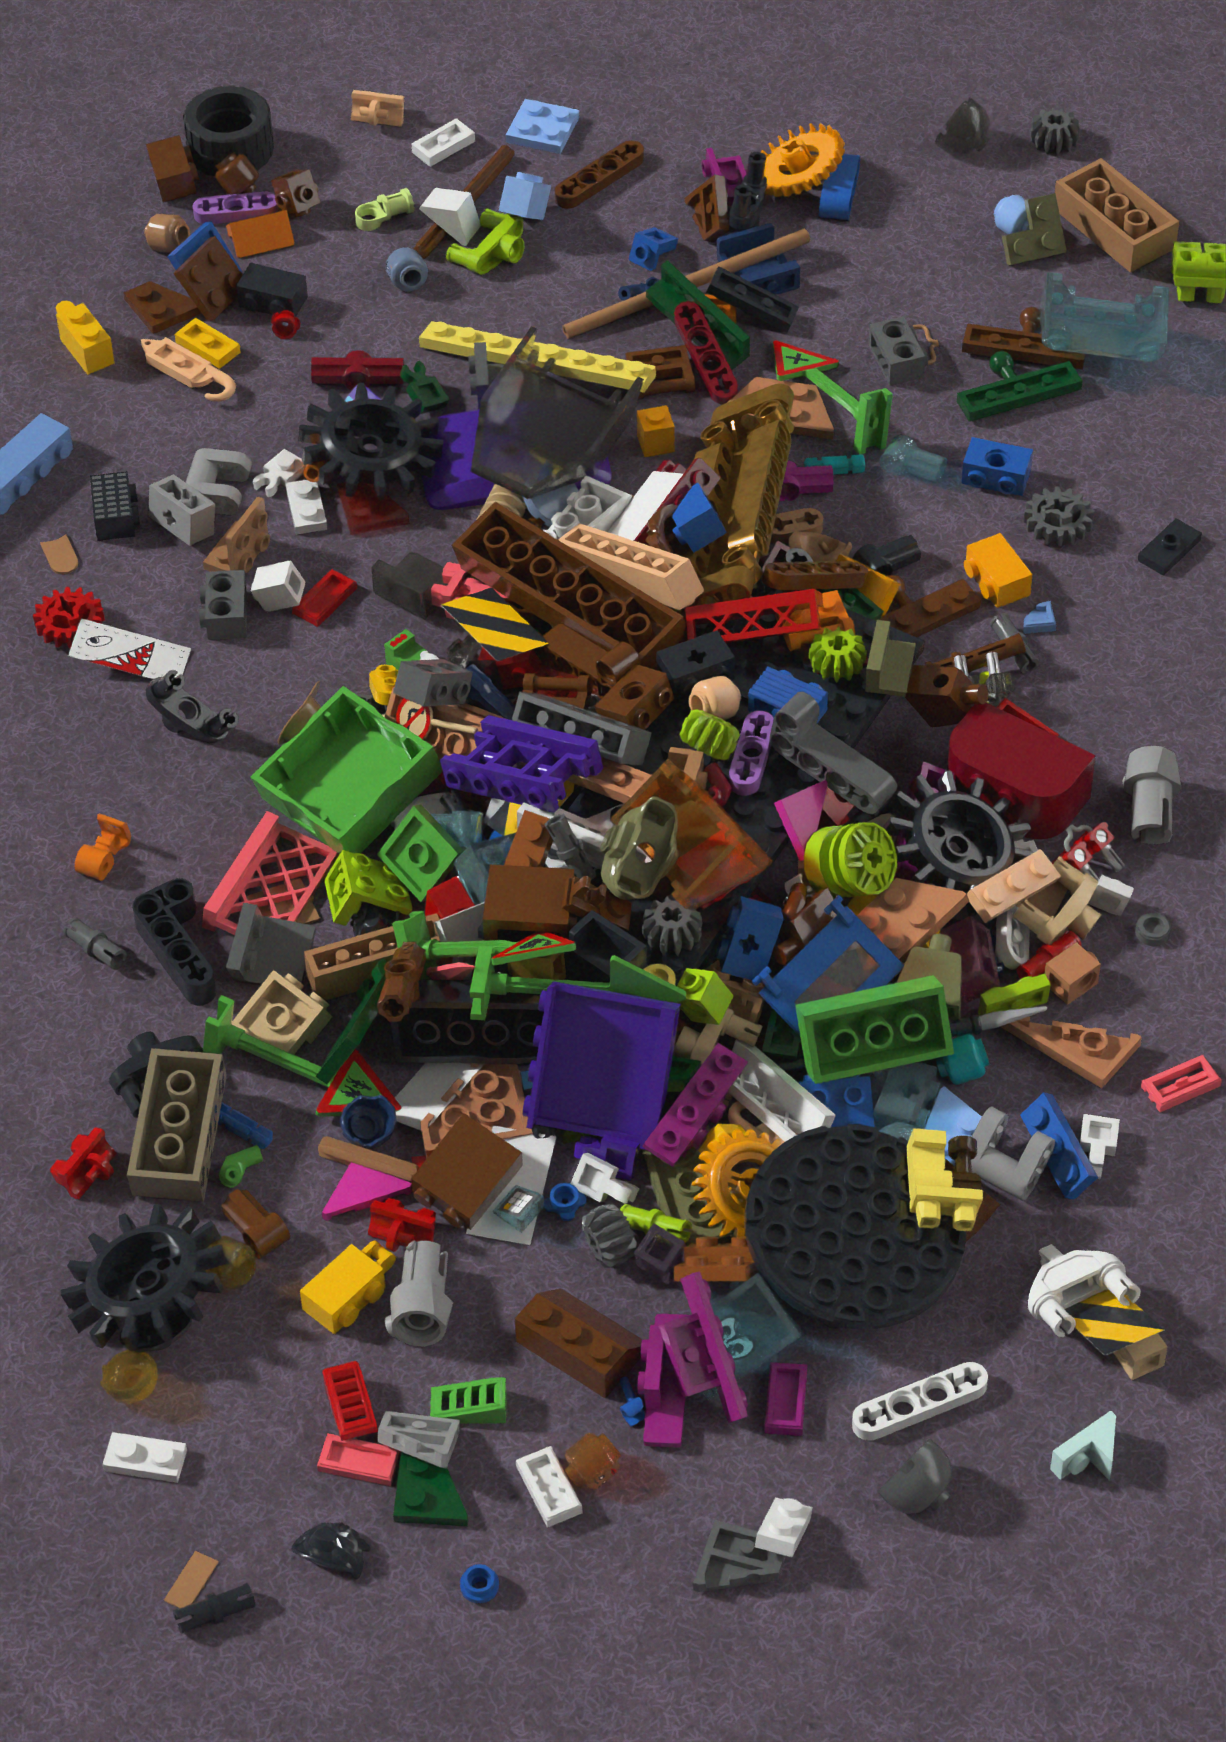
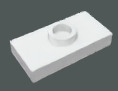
[516,1446,583,1528]

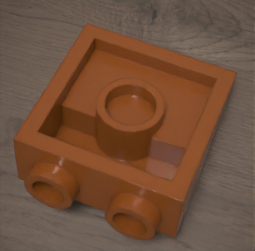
[674,1236,761,1281]

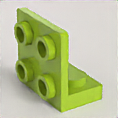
[324,850,412,926]

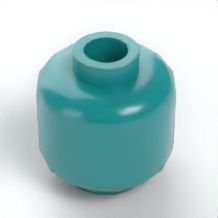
[935,1034,990,1085]

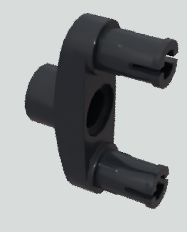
[729,152,767,230]
[145,670,239,744]
[109,1031,203,1118]

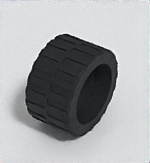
[183,86,274,176]

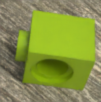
[677,968,734,1025]

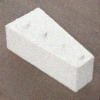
[543,476,632,540]

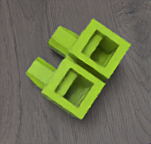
[1171,241,1226,303]

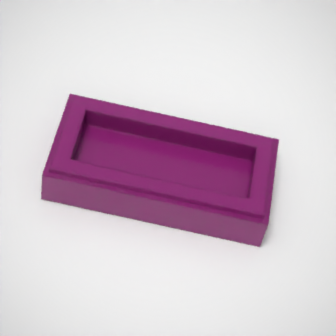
[765,1362,808,1436]

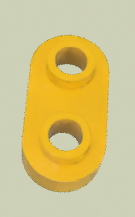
[369,665,399,706]

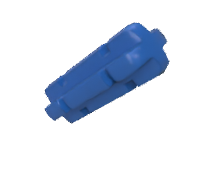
[218,1102,273,1149]

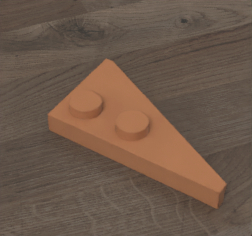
[1000,1017,1142,1089]

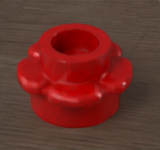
[271,310,301,339]

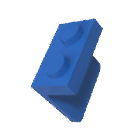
[798,1075,875,1127]

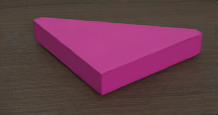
[774,780,828,861]
[322,1162,412,1221]

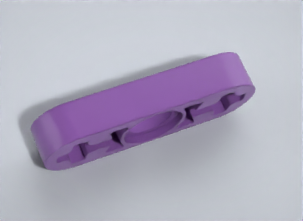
[193,191,279,224]
[729,711,774,796]

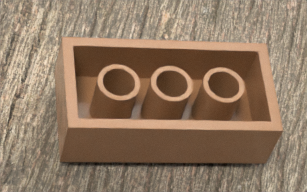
[1055,158,1179,273]

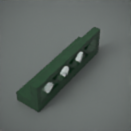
[646,260,750,370]

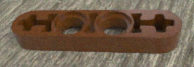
[554,140,644,209]
[762,561,869,590]

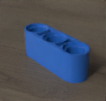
[819,154,860,221]

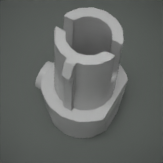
[1123,746,1181,844]
[385,1241,453,1346]

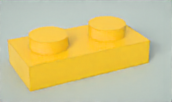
[175,318,241,369]

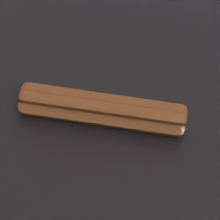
[318,1136,419,1183]

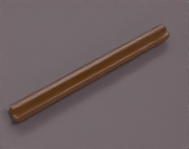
[414,145,515,259]

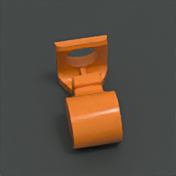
[74,813,131,881]

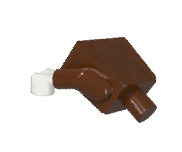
[772,873,859,975]

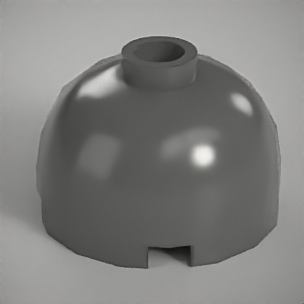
[878,1438,953,1514]

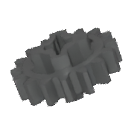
[1024,486,1094,546]

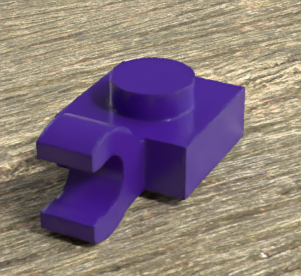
[574,1134,640,1181]

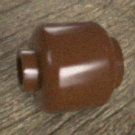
[215,153,259,195]

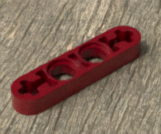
[674,301,738,404]

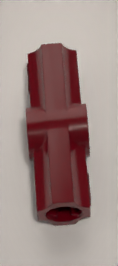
[311,350,405,390]

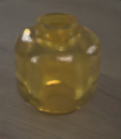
[205,1235,256,1289]

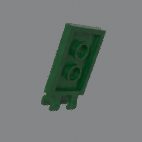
[315,959,386,1084]

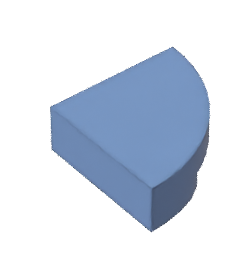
[1023,601,1056,634]

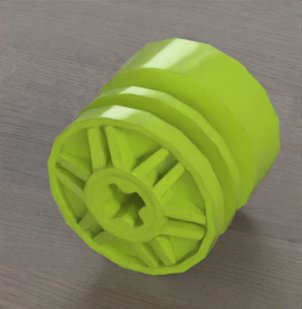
[804,822,897,899]

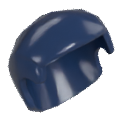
[340,1094,397,1149]

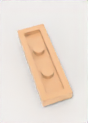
[967,849,1061,923]

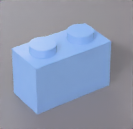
[499,172,552,220]

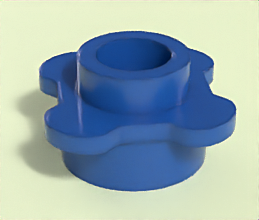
[543,1183,586,1221]

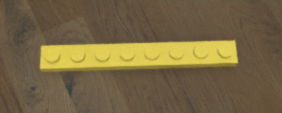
[419,321,656,393]

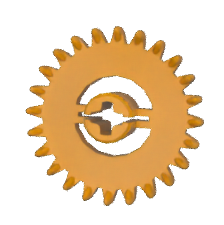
[761,123,845,197]
[692,1129,781,1237]

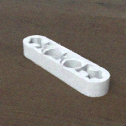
[852,1362,988,1441]

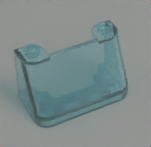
[1040,272,1169,362]

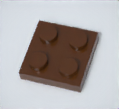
[173,236,243,321]

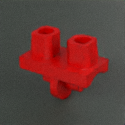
[50,1127,117,1200]
[368,1198,436,1252]

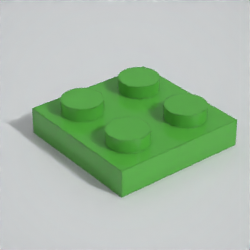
[377,804,465,902]

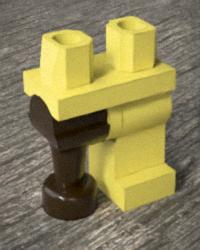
[907,1128,983,1231]

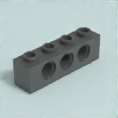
[512,692,651,765]

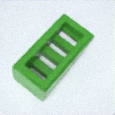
[430,1378,507,1424]

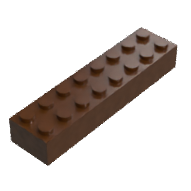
[452,502,688,670]

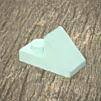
[1050,1411,1116,1480]

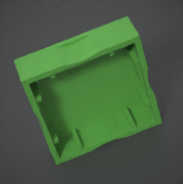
[250,686,443,854]

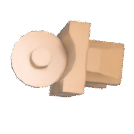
[351,90,404,127]

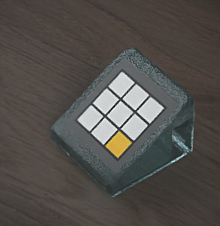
[493,1185,544,1233]

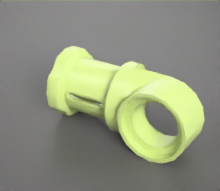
[355,188,414,231]

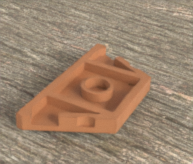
[727,377,834,440]
[855,878,969,979]

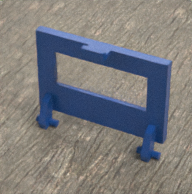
[752,895,904,1036]

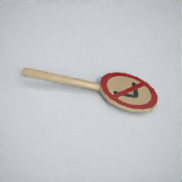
[396,698,478,740]

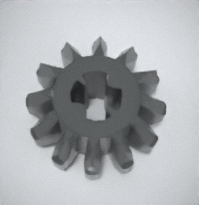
[1030,107,1080,155]
[642,895,702,956]
[582,1203,637,1268]

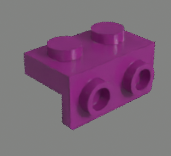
[701,148,747,206]

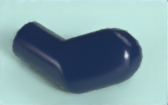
[618,277,659,301]

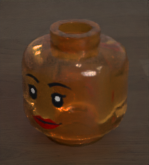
[564,1432,622,1490]

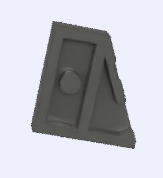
[693,1520,786,1592]

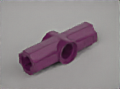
[779,460,834,501]

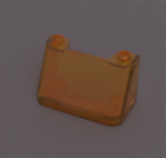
[610,758,773,909]

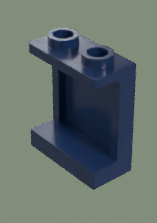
[717,223,800,295]

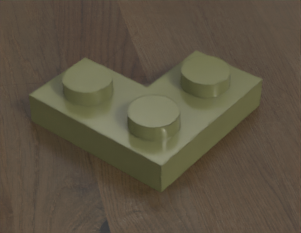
[1002,193,1067,265]

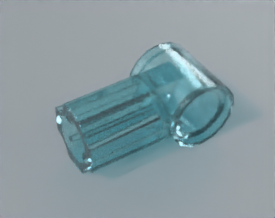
[879,434,947,483]
[430,811,483,847]

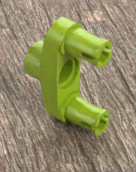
[446,209,525,274]

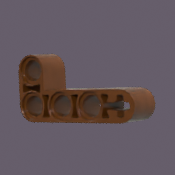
[534,624,641,699]

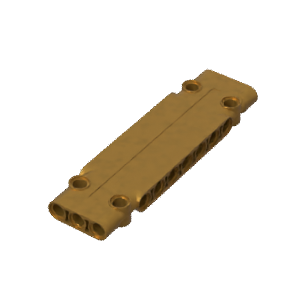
[666,383,794,626]

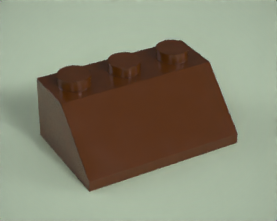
[515,1288,642,1399]

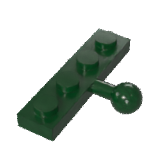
[956,351,1083,422]

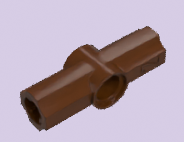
[377,942,426,1022]

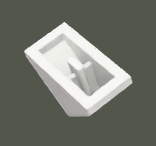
[419,188,481,246]

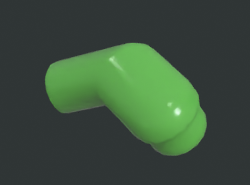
[219,1145,263,1188]

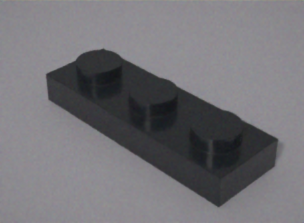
[706,266,799,333]

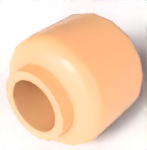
[689,676,741,720]

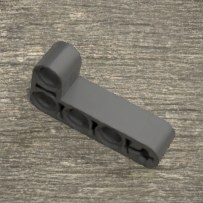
[770,692,897,814]

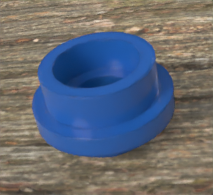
[460,1564,499,1603]

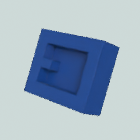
[629,227,679,271]

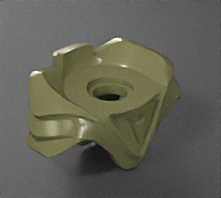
[600,797,679,900]

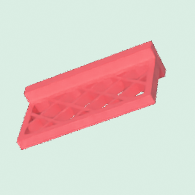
[202,811,338,935]

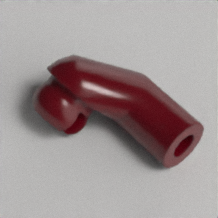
[703,763,732,809]

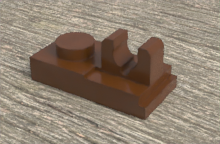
[562,876,632,932]

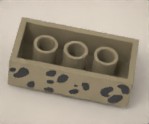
[127,1048,227,1202]

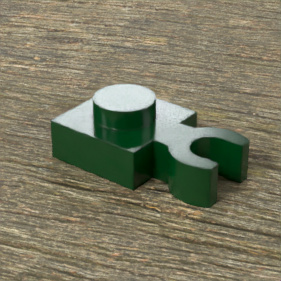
[400,361,450,414]

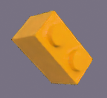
[964,533,1033,608]

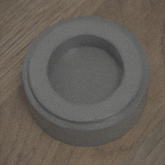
[1135,913,1171,946]

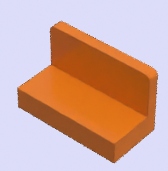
[226,210,295,258]

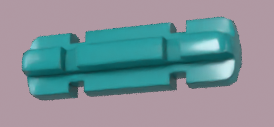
[804,454,865,475]

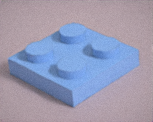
[506,99,579,154]

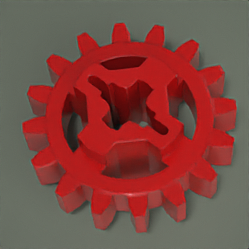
[33,587,105,648]

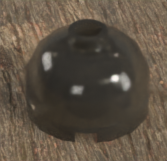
[935,97,990,157]

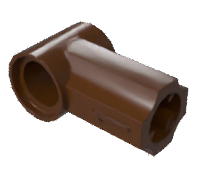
[221,1189,291,1259]

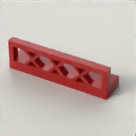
[685,589,823,643]

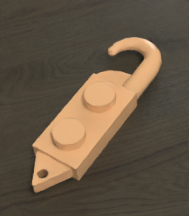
[141,337,236,402]

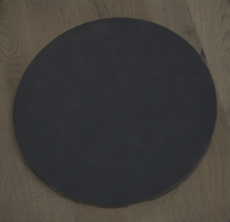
[744,1124,966,1330]

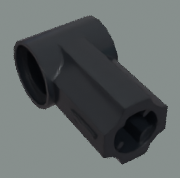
[853,535,921,576]

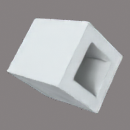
[251,560,305,611]

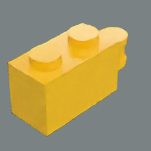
[56,301,115,375]
[300,1240,396,1334]

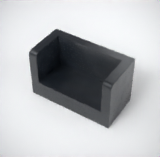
[569,910,647,983]

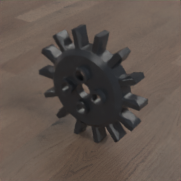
[298,383,443,500]
[883,770,1034,917]
[61,1204,230,1351]

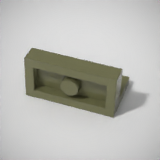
[865,620,916,697]

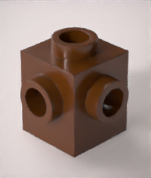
[271,169,321,217]

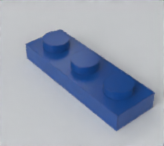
[1020,1092,1098,1199]

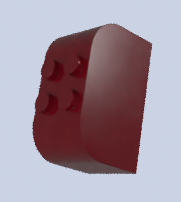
[947,702,1096,839]

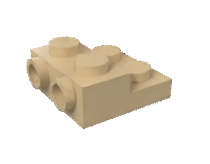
[232,970,333,1055]

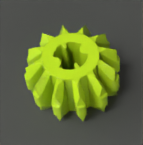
[809,626,866,683]
[680,709,740,760]

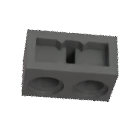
[869,316,928,386]
[199,570,247,640]
[393,659,473,707]

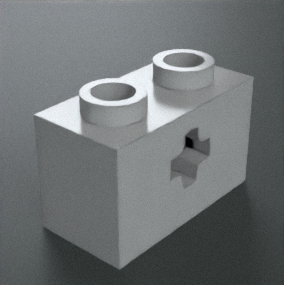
[148,474,215,546]

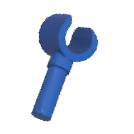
[619,1377,646,1426]

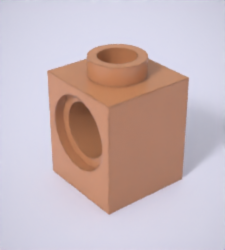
[1045,942,1101,1005]

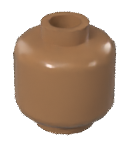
[144,214,190,253]

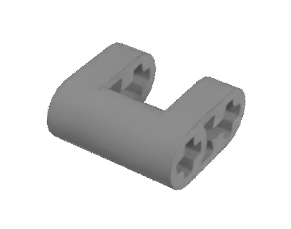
[185,448,252,515]
[971,1106,1055,1201]

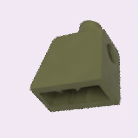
[897,934,962,1020]

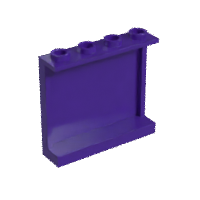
[523,981,681,1150]

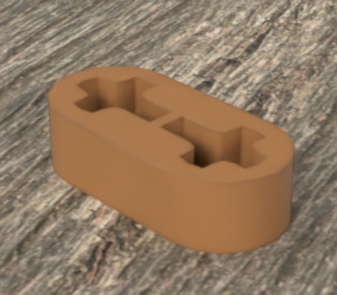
[770,508,823,544]

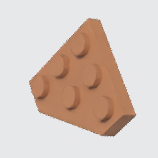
[420,1063,533,1158]

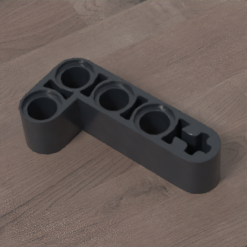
[132,878,216,1006]

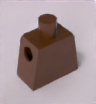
[905,665,988,728]

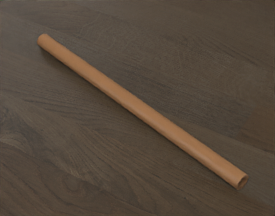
[562,228,810,339]

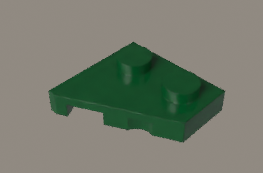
[393,1452,468,1526]

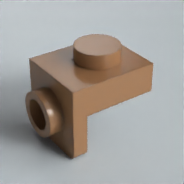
[668,747,707,805]

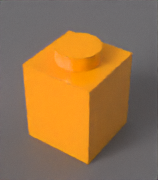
[637,405,675,457]

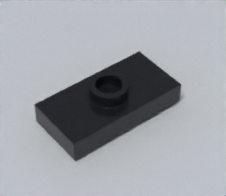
[1138,518,1202,576]

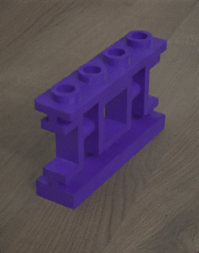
[440,715,603,813]

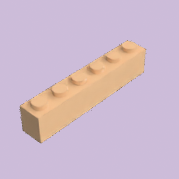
[559,523,704,610]

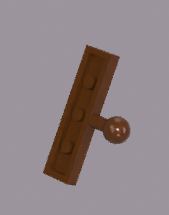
[962,307,1088,370]
[880,575,981,637]

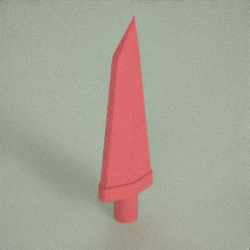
[426,962,475,980]

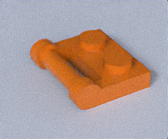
[774,590,855,651]

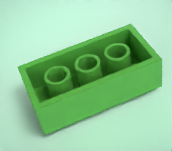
[795,975,954,1084]

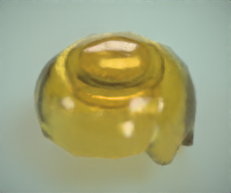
[100,1349,158,1404]

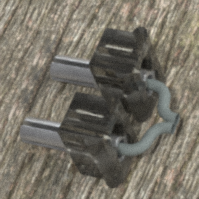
[954,652,1016,707]

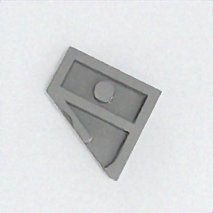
[378,1411,460,1468]

